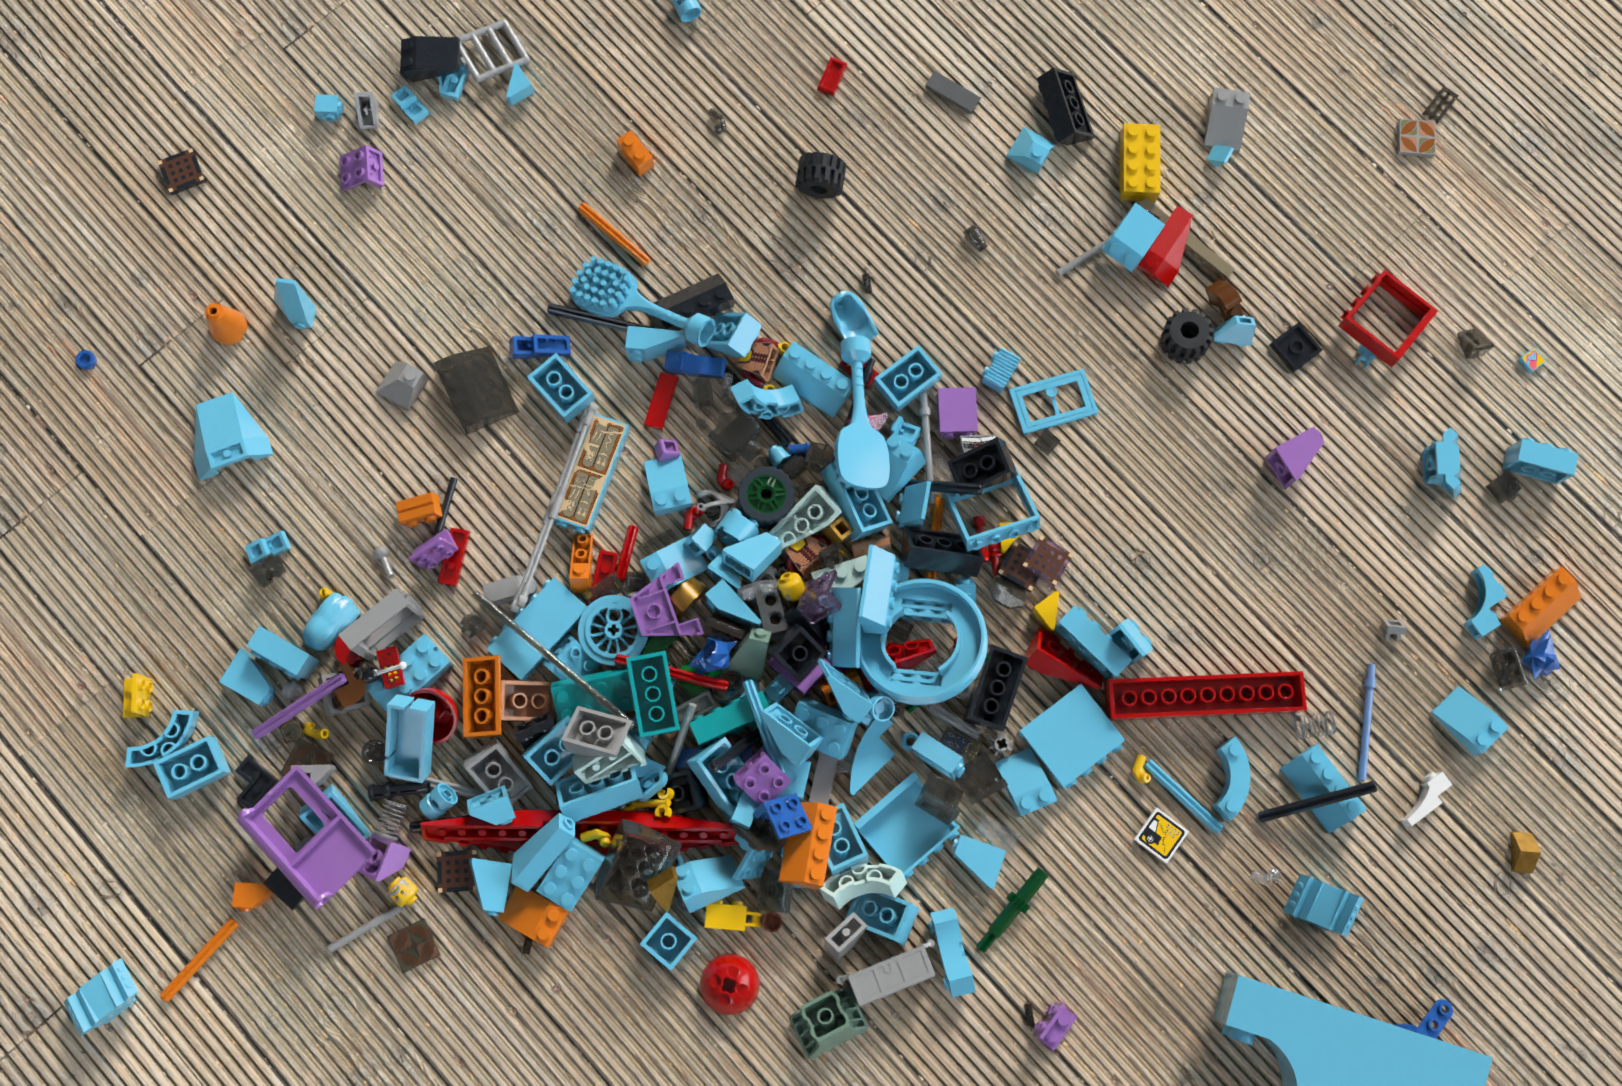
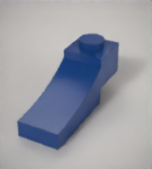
[509,334,571,360]
[664,350,727,379]

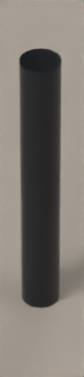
[434,477,458,533]

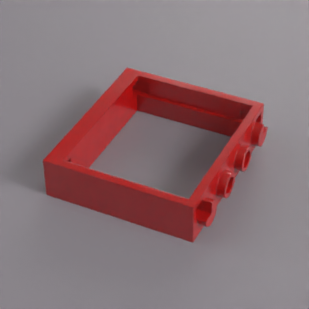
[1338,270,1438,367]

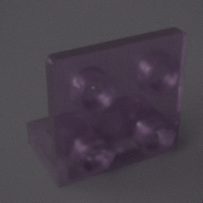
[797,569,842,624]

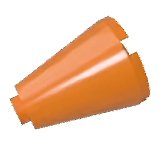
[205,303,248,345]

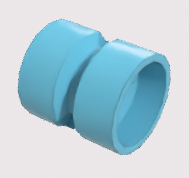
[671,0,702,22]
[865,692,895,722]
[419,783,458,821]

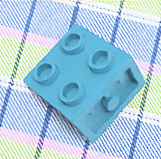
[541,634,600,680]
[733,831,776,880]

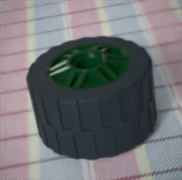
[737,466,795,529]

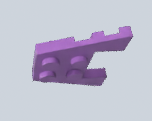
[629,562,704,636]

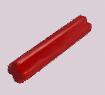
[615,525,638,581]

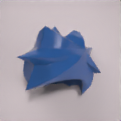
[1520,628,1560,680]
[689,638,738,675]

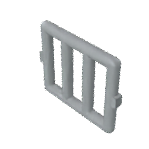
[458,19,530,83]

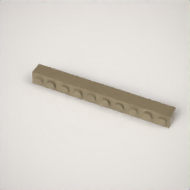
[1139,198,1235,281]

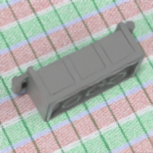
[836,939,935,1007]

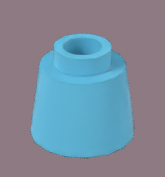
[768,445,792,470]

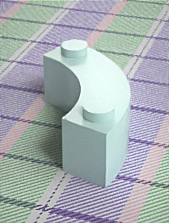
[819,863,907,910]

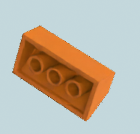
[1499,566,1581,648]
[463,655,501,739]
[778,802,837,890]

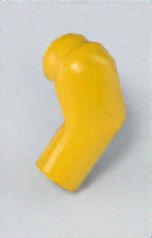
[580,829,611,847]

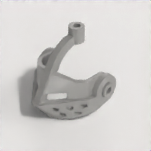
[696,490,736,531]

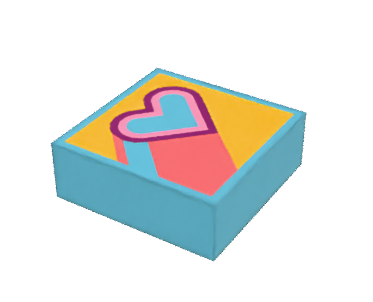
[1518,347,1546,373]

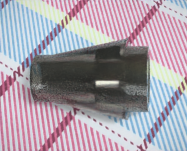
[963,224,988,253]

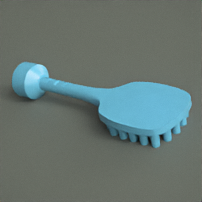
[569,256,715,347]
[833,336,890,491]

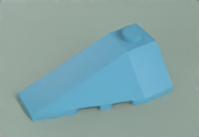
[274,278,316,330]

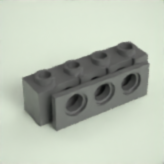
[751,564,791,644]

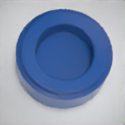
[75,350,97,370]

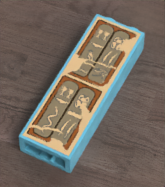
[554,413,630,534]

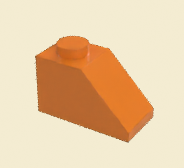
[232,882,274,912]

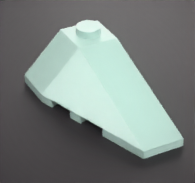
[769,485,842,550]

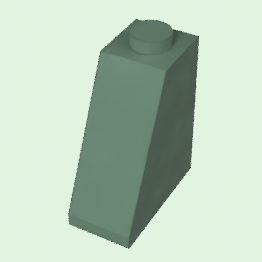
[723,627,771,680]

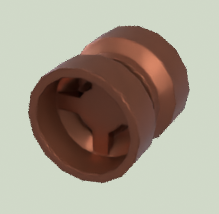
[762,912,782,932]

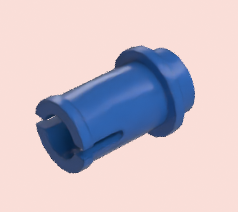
[789,441,812,456]

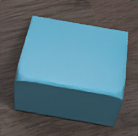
[1206,145,1234,167]

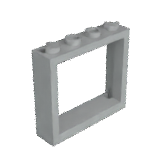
[338,588,425,661]

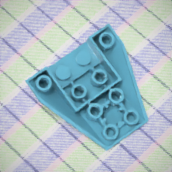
[194,392,274,481]

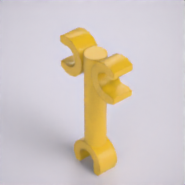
[624,788,674,818]

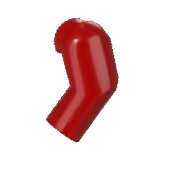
[683,505,704,531]

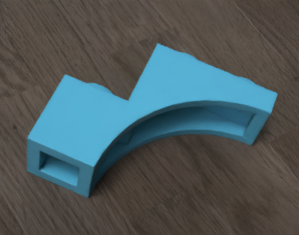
[1464,564,1507,639]

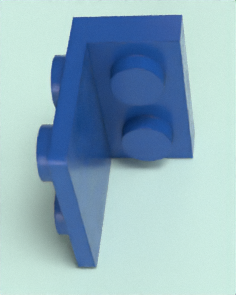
[753,793,812,840]

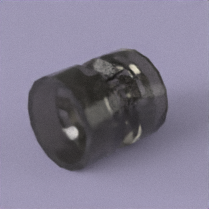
[249,552,287,588]
[361,739,387,767]

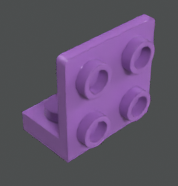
[340,145,384,191]
[408,529,458,570]
[733,748,791,806]
[1033,1002,1077,1051]

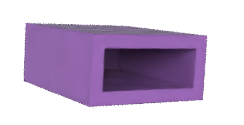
[936,387,978,439]

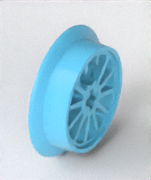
[578,595,648,665]

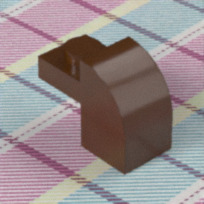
[1205,279,1244,322]
[332,663,366,711]

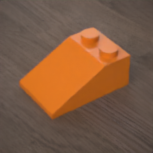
[498,886,570,948]

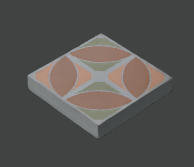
[1398,119,1436,157]

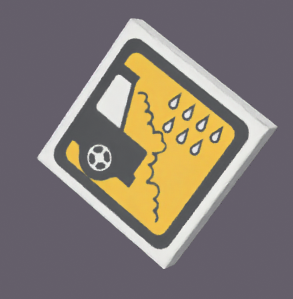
[1133,808,1189,864]

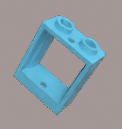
[911,731,965,781]

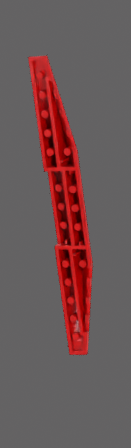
[421,810,744,857]

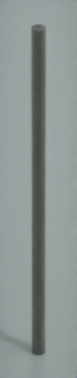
[472,590,638,731]

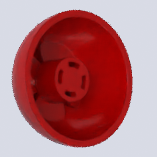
[408,688,458,744]
[700,953,760,1015]

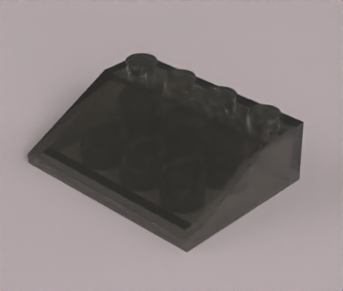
[434,346,519,435]
[593,819,681,912]

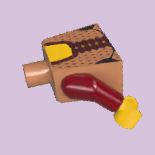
[732,337,790,390]
[785,534,844,590]

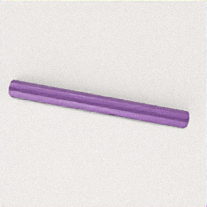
[252,673,347,739]

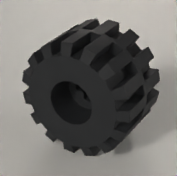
[795,152,846,199]
[1160,308,1214,364]

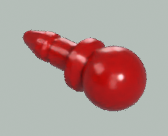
[988,542,1002,577]

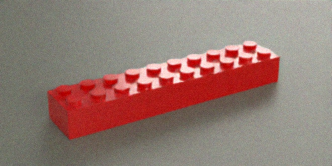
[1104,671,1307,721]

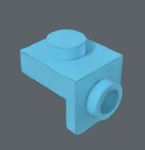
[890,416,922,446]
[954,576,976,604]

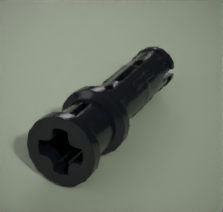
[368,780,431,802]

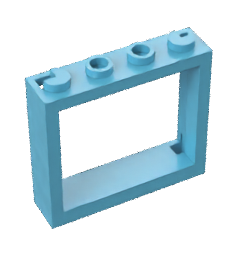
[944,466,1040,551]

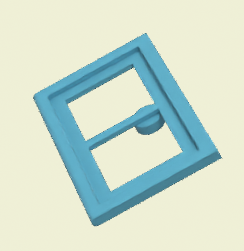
[1009,368,1099,435]

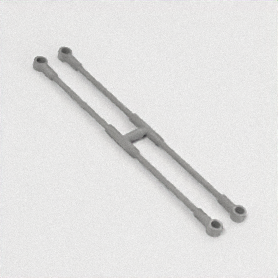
[509,402,598,613]

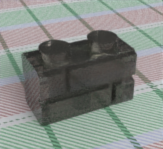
[1488,647,1528,691]

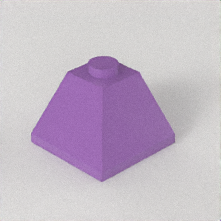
[358,833,411,882]

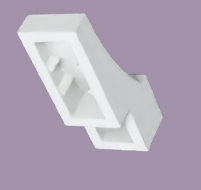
[1400,772,1452,827]

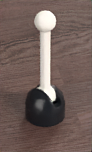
[362,662,407,684]

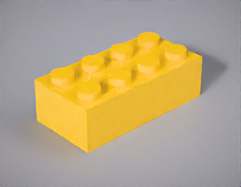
[1120,123,1161,202]

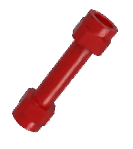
[973,516,990,563]

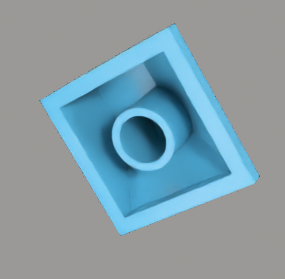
[1006,127,1055,174]
[707,552,742,596]
[467,785,516,825]

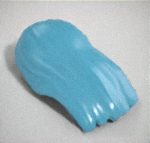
[830,291,879,340]
[303,592,360,651]

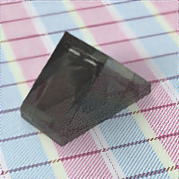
[1457,328,1494,360]

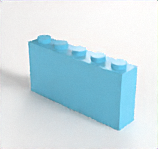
[487,577,587,681]

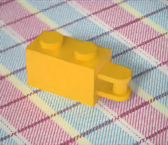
[704,900,763,931]

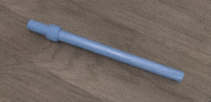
[1358,664,1376,781]

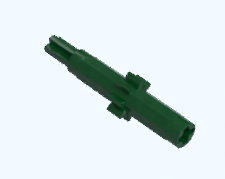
[976,867,1049,953]

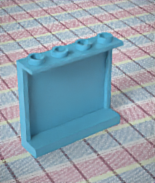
[1017,684,1125,789]
[854,772,960,879]

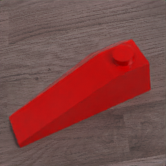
[1137,205,1193,288]
[1025,626,1103,690]
[857,639,937,691]

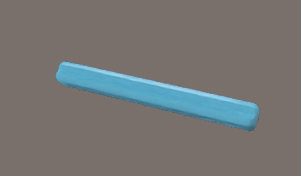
[743,680,785,773]
[1144,760,1223,834]

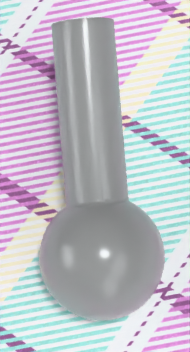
[373,546,395,579]

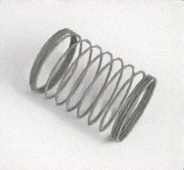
[1294,710,1336,740]
[374,800,408,841]

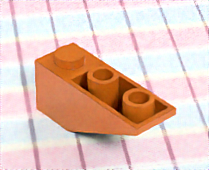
[569,534,593,593]

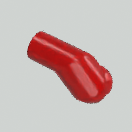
[716,464,734,491]

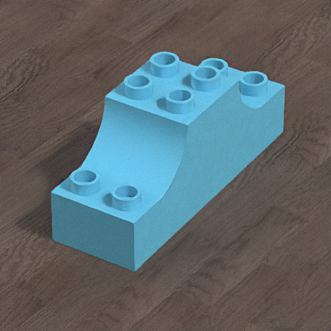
[1213,971,1493,1086]

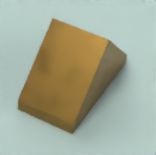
[1511,832,1541,873]
[647,866,678,912]

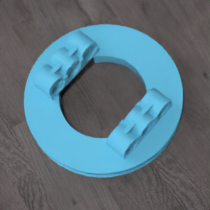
[860,579,988,705]

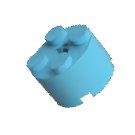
[714,508,759,546]

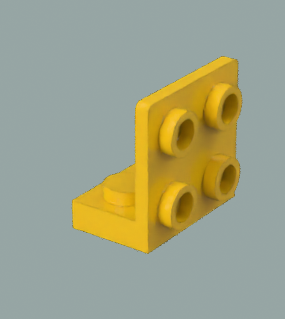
[123,673,153,718]

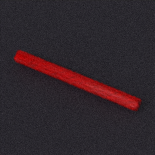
[614,654,729,692]

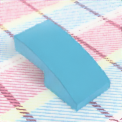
[390,85,429,125]
[244,531,291,564]

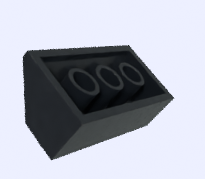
[1037,67,1095,145]
[653,273,734,331]
[901,526,984,577]
[963,644,1028,732]

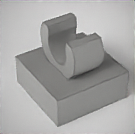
[1381,619,1407,641]

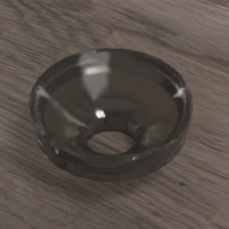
[710,671,745,703]

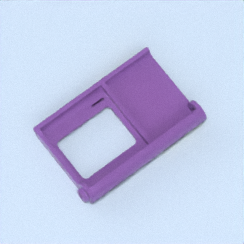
[237,765,376,910]

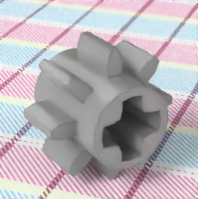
[989,733,1013,757]

